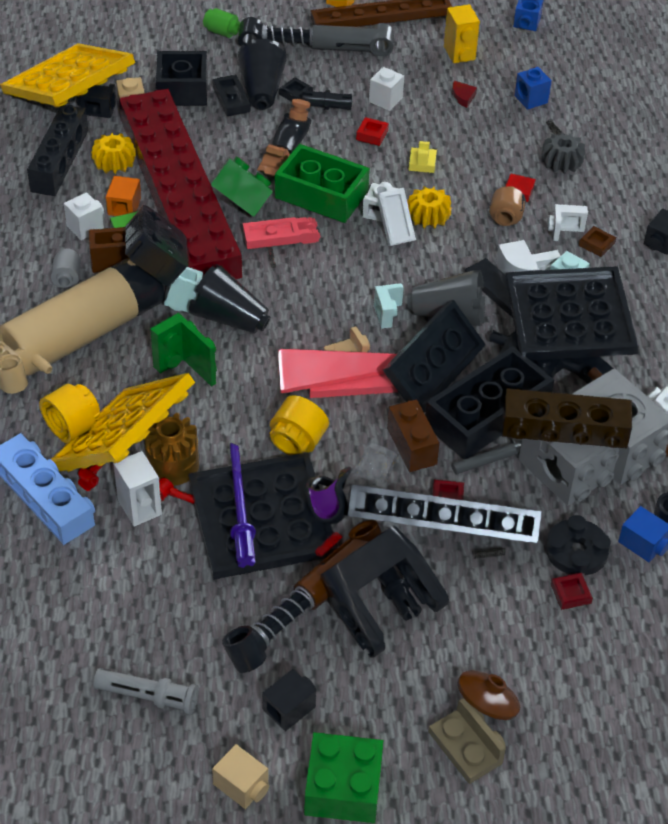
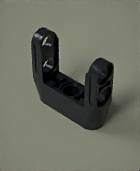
[320,525,449,658]

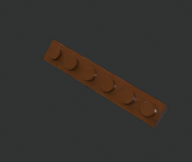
[311,0,452,27]

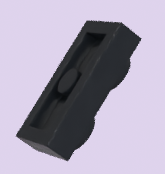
[213,74,251,117]

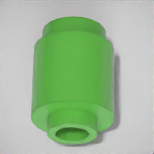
[203,8,240,38]

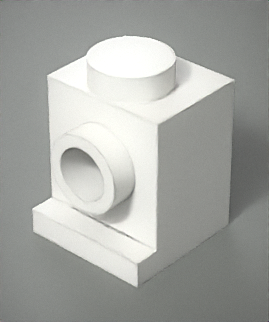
[363,182,398,222]

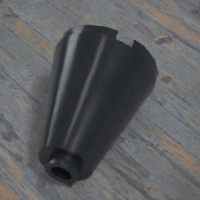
[238,39,287,110]
[189,264,271,334]

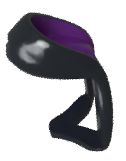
[304,467,352,525]

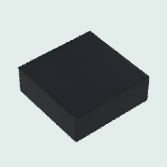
[278,77,313,102]

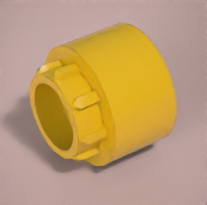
[39,383,100,443]
[270,395,329,455]

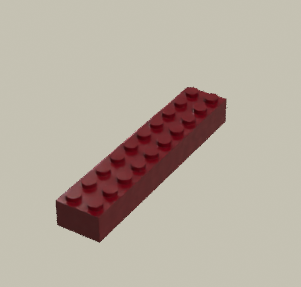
[119,89,242,279]

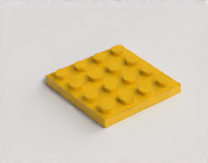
[0,43,135,107]
[51,373,195,472]

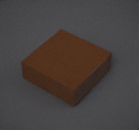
[579,226,616,257]

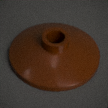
[457,670,520,720]

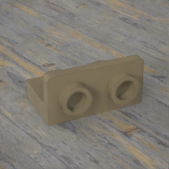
[428,698,506,784]

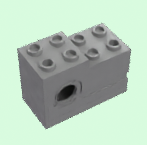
[519,368,668,506]

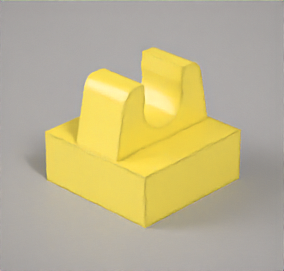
[409,141,437,173]

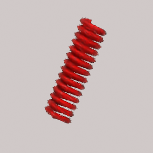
[315,532,342,557]

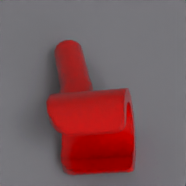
[78,465,104,491]
[159,478,194,504]

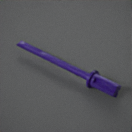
[230,443,256,568]

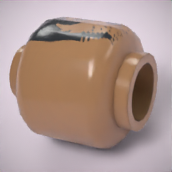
[489,186,526,226]

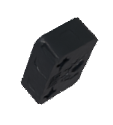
[125,205,189,287]

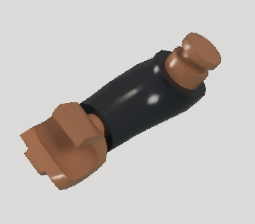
[257,99,312,178]

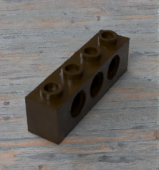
[502,389,632,448]

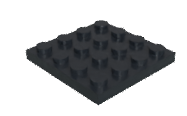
[506,266,639,360]
[188,452,338,580]

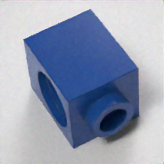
[513,0,544,31]
[514,67,552,110]

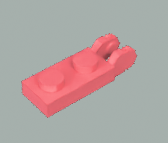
[242,217,321,249]

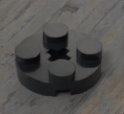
[546,515,611,575]

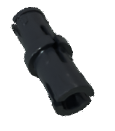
[302,90,352,110]
[378,566,422,621]

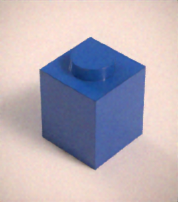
[618,506,668,562]

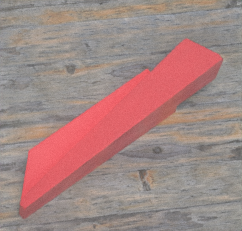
[278,349,398,398]

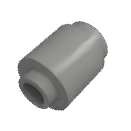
[51,248,81,288]

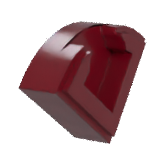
[452,80,477,108]

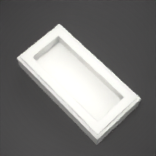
[376,188,416,246]

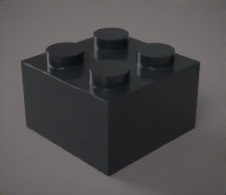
[156,51,208,106]

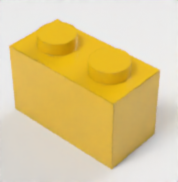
[444,4,480,63]

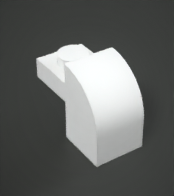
[496,240,560,275]

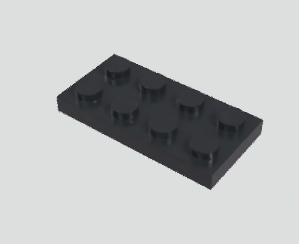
[383,300,486,413]

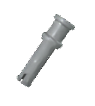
[93,668,199,715]

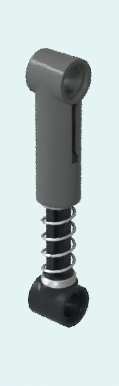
[238,17,394,56]

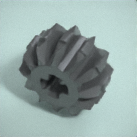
[541,132,585,174]

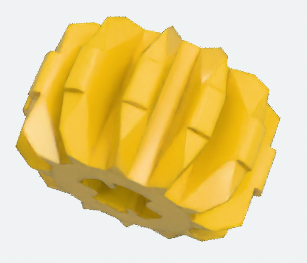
[91,133,136,175]
[407,186,452,229]

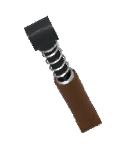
[222,520,382,673]

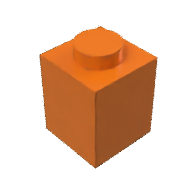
[106,175,141,216]

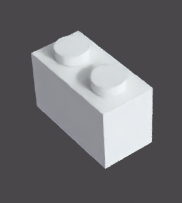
[113,451,162,526]

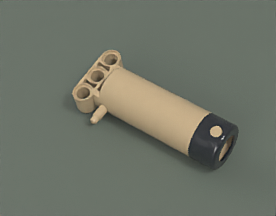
[0,257,165,394]

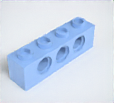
[0,433,95,545]

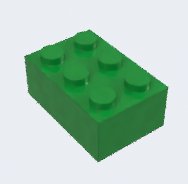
[275,144,370,223]

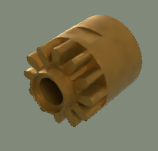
[144,413,199,486]

